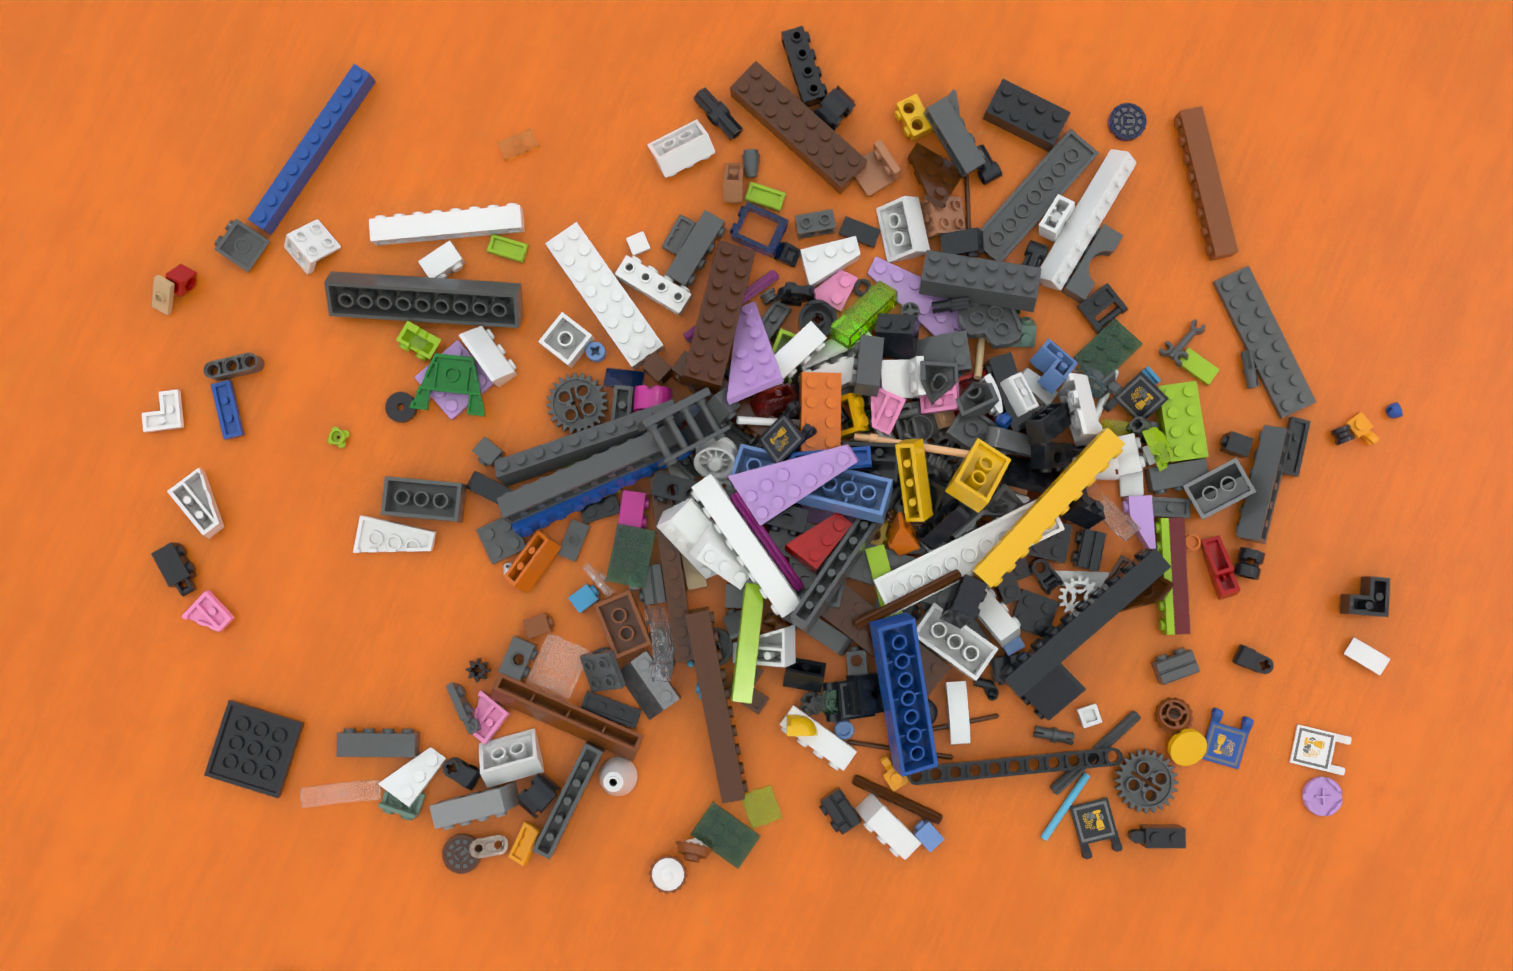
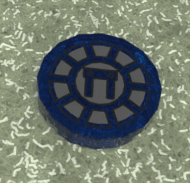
[1108,103,1147,141]

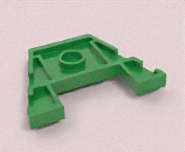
[410,353,486,417]

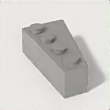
[429,781,520,830]

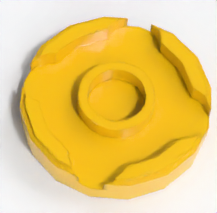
[1167,728,1207,766]

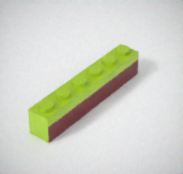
[1154,517,1191,635]

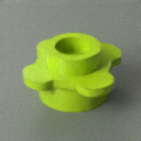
[327,427,350,448]

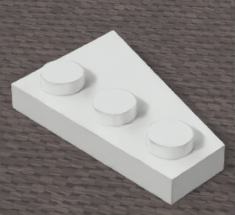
[378,747,447,807]

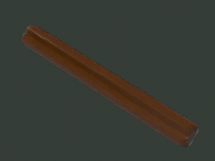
[852,775,943,824]

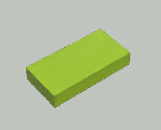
[745,181,786,212]
[487,233,529,263]
[1179,347,1220,386]

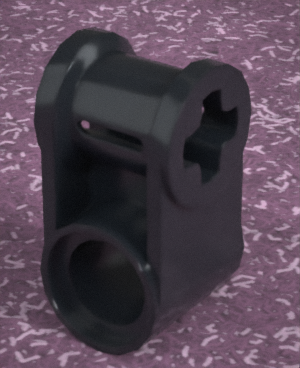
[1028,559,1064,595]
[1232,644,1274,674]
[443,757,481,790]

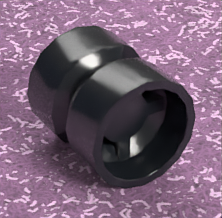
[1233,547,1265,580]

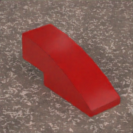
[1201,535,1240,600]

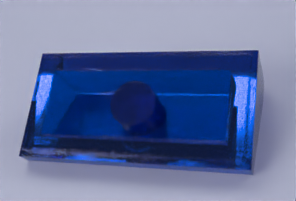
[604,368,645,389]

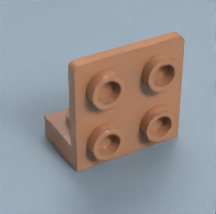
[856,139,901,197]
[920,196,966,240]

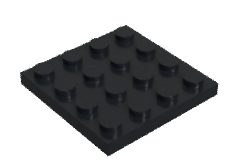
[204,700,304,798]

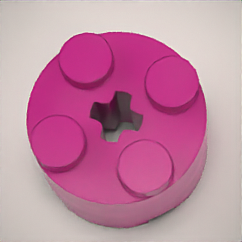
[633,385,672,413]

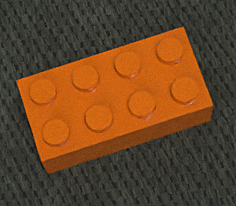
[799,372,842,452]

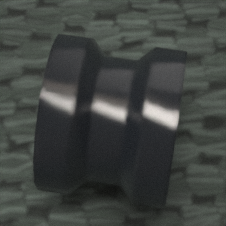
[1330,424,1355,445]

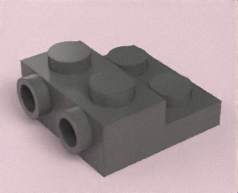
[214,219,270,272]

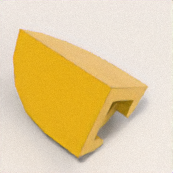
[787,715,818,736]

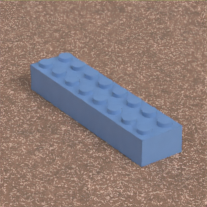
[730,444,893,524]

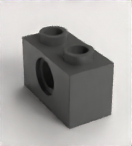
[498,636,539,681]

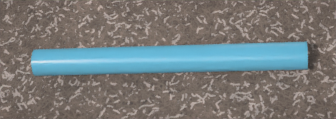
[1040,772,1091,841]

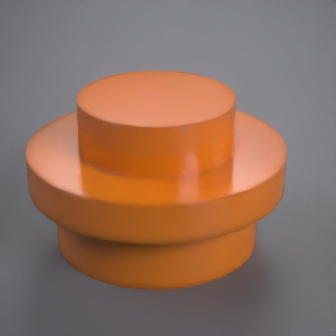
[1185,533,1201,552]

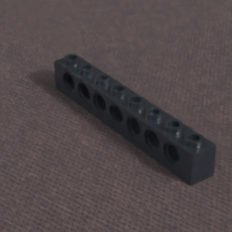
[651,471,809,537]

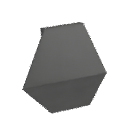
[920,361,959,405]
[955,381,999,417]
[983,483,1024,517]

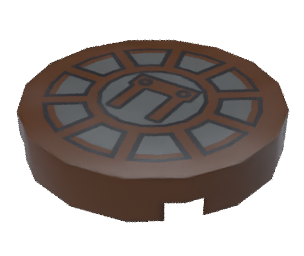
[442,834,481,874]

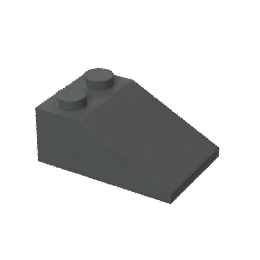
[909,330,972,374]

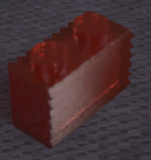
[750,383,797,417]

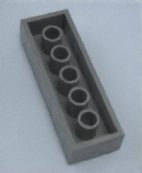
[919,250,1041,312]

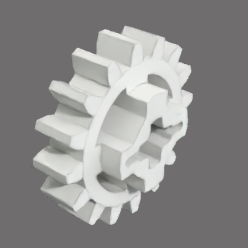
[1058,576,1096,613]

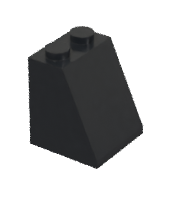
[1020,663,1086,721]

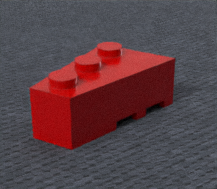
[784,513,853,573]

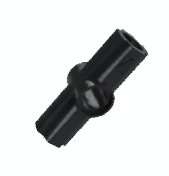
[693,87,743,140]

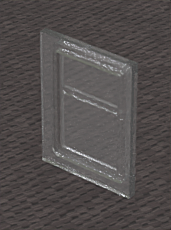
[525,633,591,702]

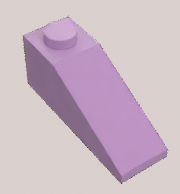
[1122,495,1156,549]

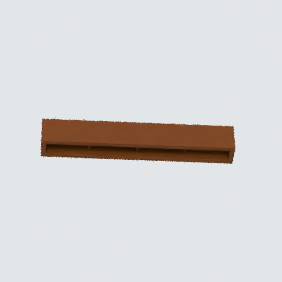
[1174,106,1238,261]
[491,673,644,761]

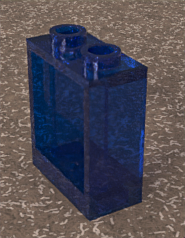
[730,202,789,258]

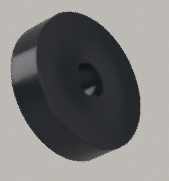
[385,392,417,423]

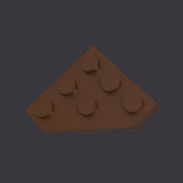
[907,143,962,209]
[1102,555,1174,612]

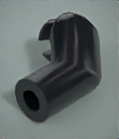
[973,678,999,701]

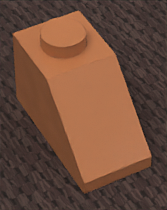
[723,163,744,203]

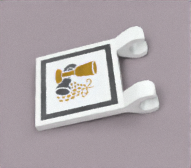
[1289,724,1352,775]

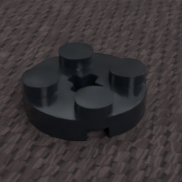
[777,282,816,306]

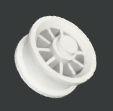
[694,437,738,480]

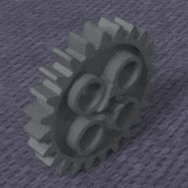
[546,372,609,434]
[1113,749,1179,814]

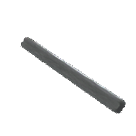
[1050,711,1141,795]

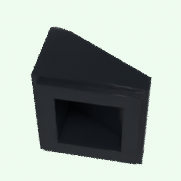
[774,242,800,268]

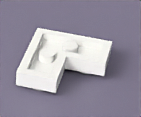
[141,389,184,433]

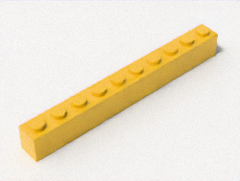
[970,428,1125,588]

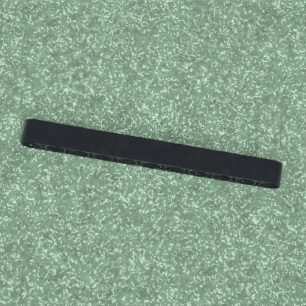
[907,747,1123,785]

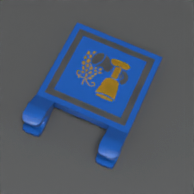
[1202,708,1254,769]

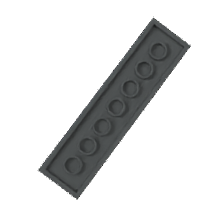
[980,129,1099,262]
[1212,266,1316,419]

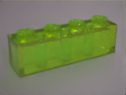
[830,280,898,350]

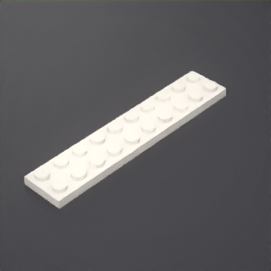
[873,498,1065,616]

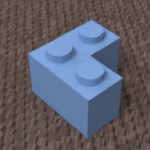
[1029,338,1078,394]

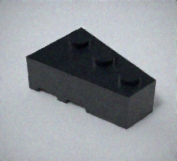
[841,441,900,487]

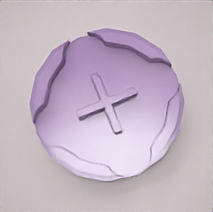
[1301,776,1343,816]

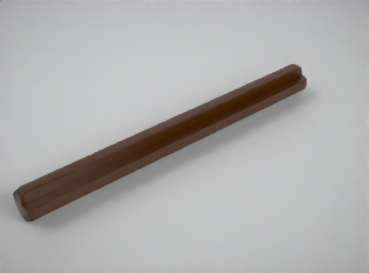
[854,569,962,630]

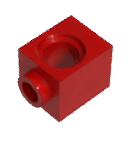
[166,264,197,297]

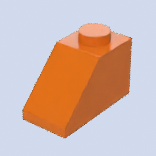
[888,511,920,556]

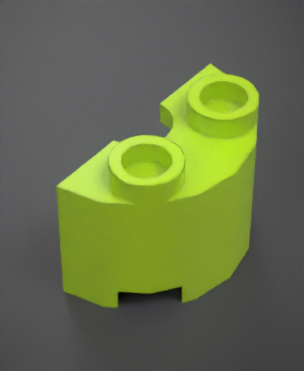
[396,320,441,361]
[1142,427,1174,471]

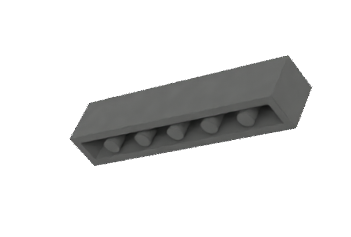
[1236,425,1293,544]
[532,742,605,860]

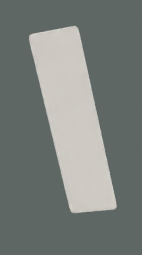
[1054,570,1109,587]

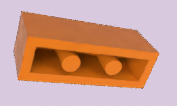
[503,530,562,593]

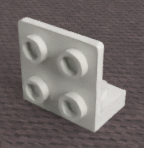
[284,219,341,275]
[881,356,926,398]

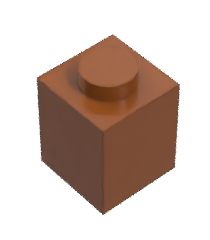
[522,613,555,639]

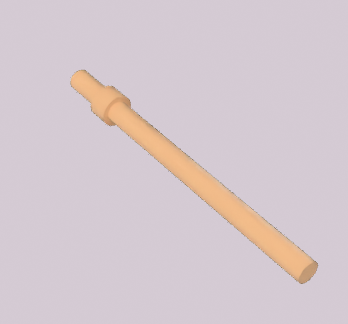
[854,433,969,458]

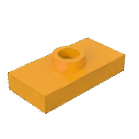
[508,821,542,866]

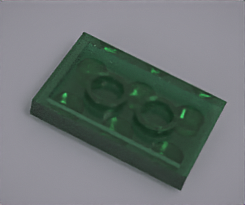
[1074,318,1143,381]
[606,523,656,589]
[690,801,761,869]

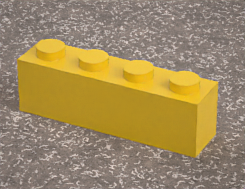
[895,438,933,522]

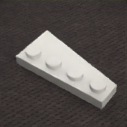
[353,515,436,553]

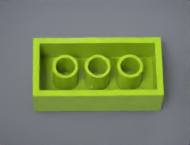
[1156,381,1209,464]

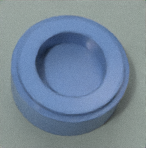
[834,720,854,740]

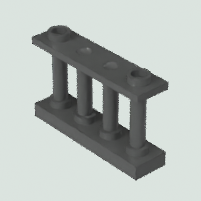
[636,387,731,467]

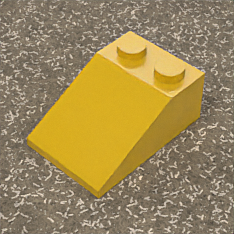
[945,438,1011,513]

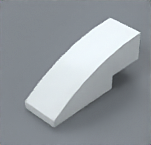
[945,681,971,745]

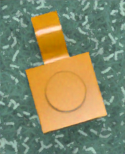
[1344,412,1380,446]
[880,756,910,792]

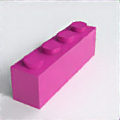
[612,490,650,570]

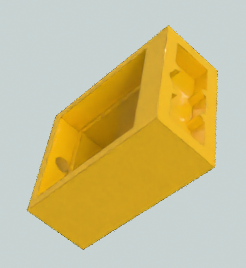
[841,393,869,439]

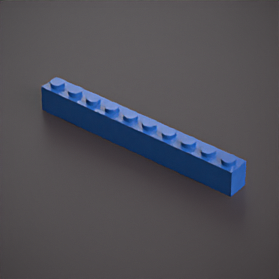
[248,64,376,235]
[512,427,693,538]

